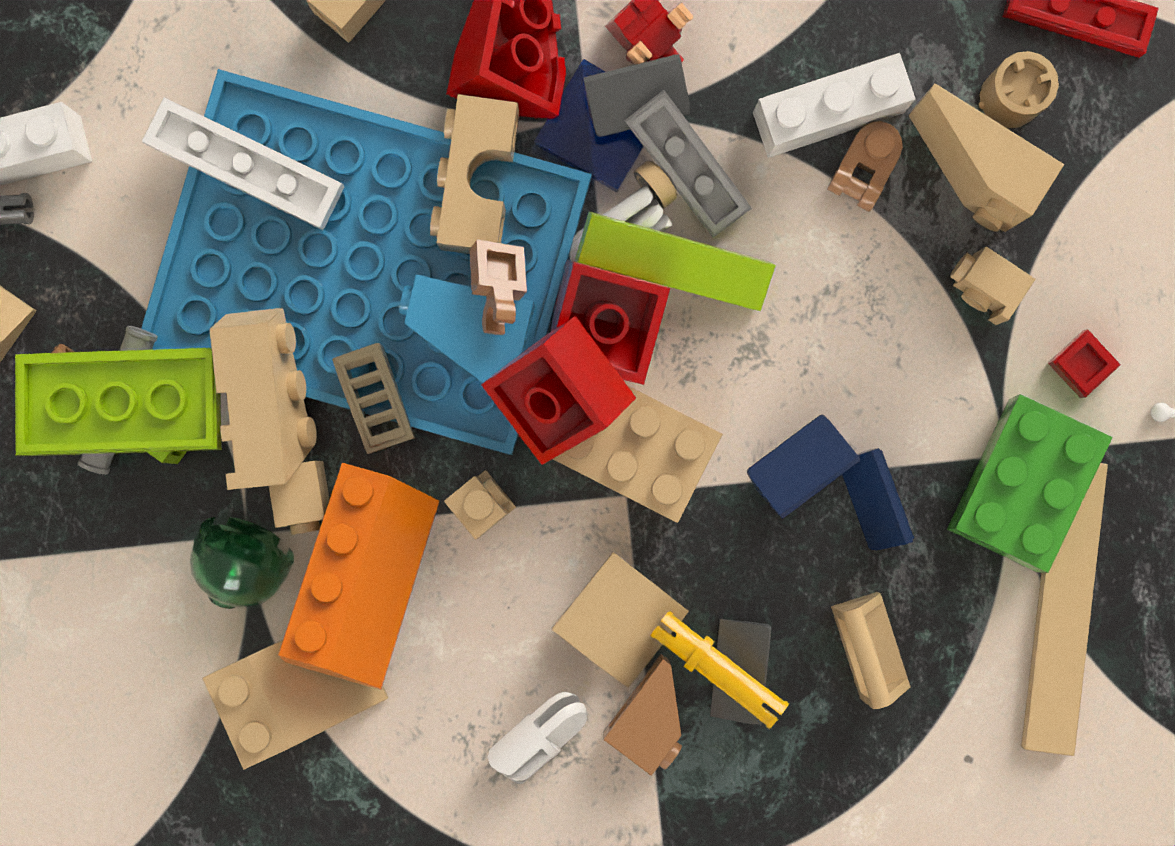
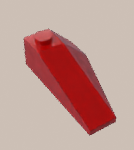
[447,0,566,119]

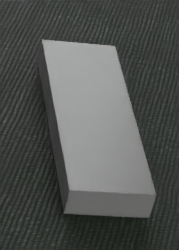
[624,90,752,238]

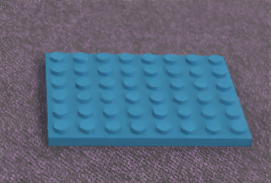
[141,69,592,455]

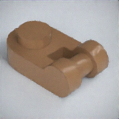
[827,121,903,212]

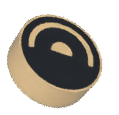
[633,160,677,210]

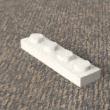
[142,97,344,230]

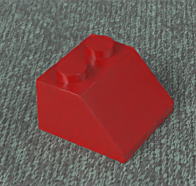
[551,260,671,385]
[481,316,636,465]

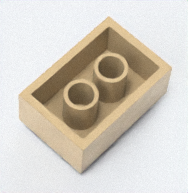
[553,385,723,523]

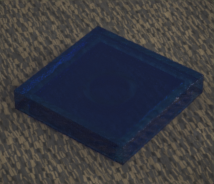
[534,59,644,193]

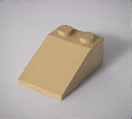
[909,84,1064,232]
[202,640,389,770]

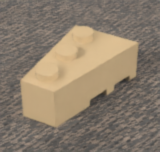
[210,308,317,490]

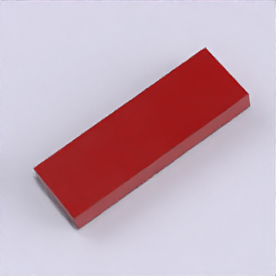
[1003,0,1159,58]

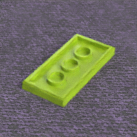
[15,348,222,456]

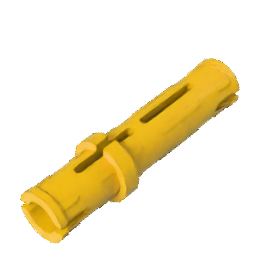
[650,611,789,729]

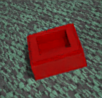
[1048,329,1121,398]

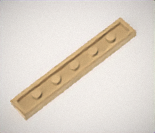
[1021,463,1108,756]

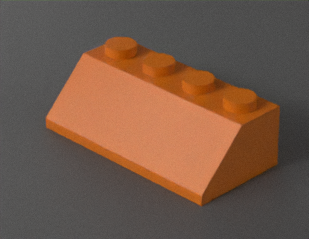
[278,463,439,690]

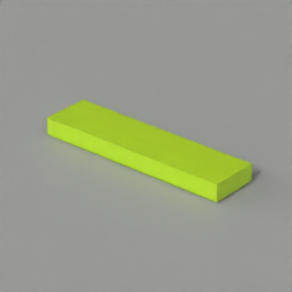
[575,212,776,312]

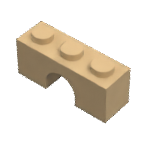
[430,94,520,254]

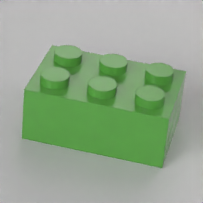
[947,394,1113,573]

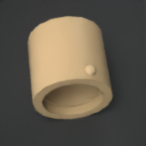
[979,51,1059,128]

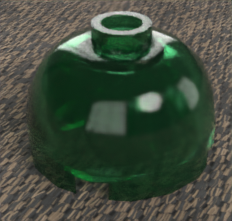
[190,517,294,609]

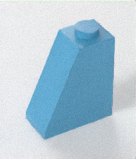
[399,274,535,383]

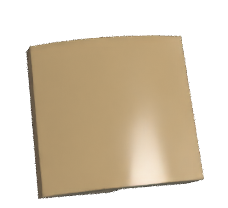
[552,551,689,688]

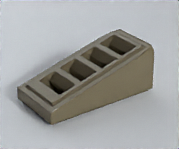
[332,343,415,454]

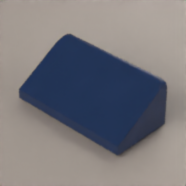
[747,414,860,519]
[842,448,914,551]

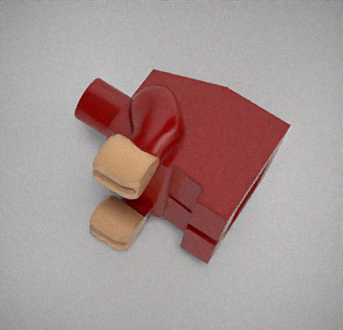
[605,0,693,65]

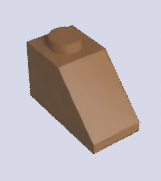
[603,654,682,776]

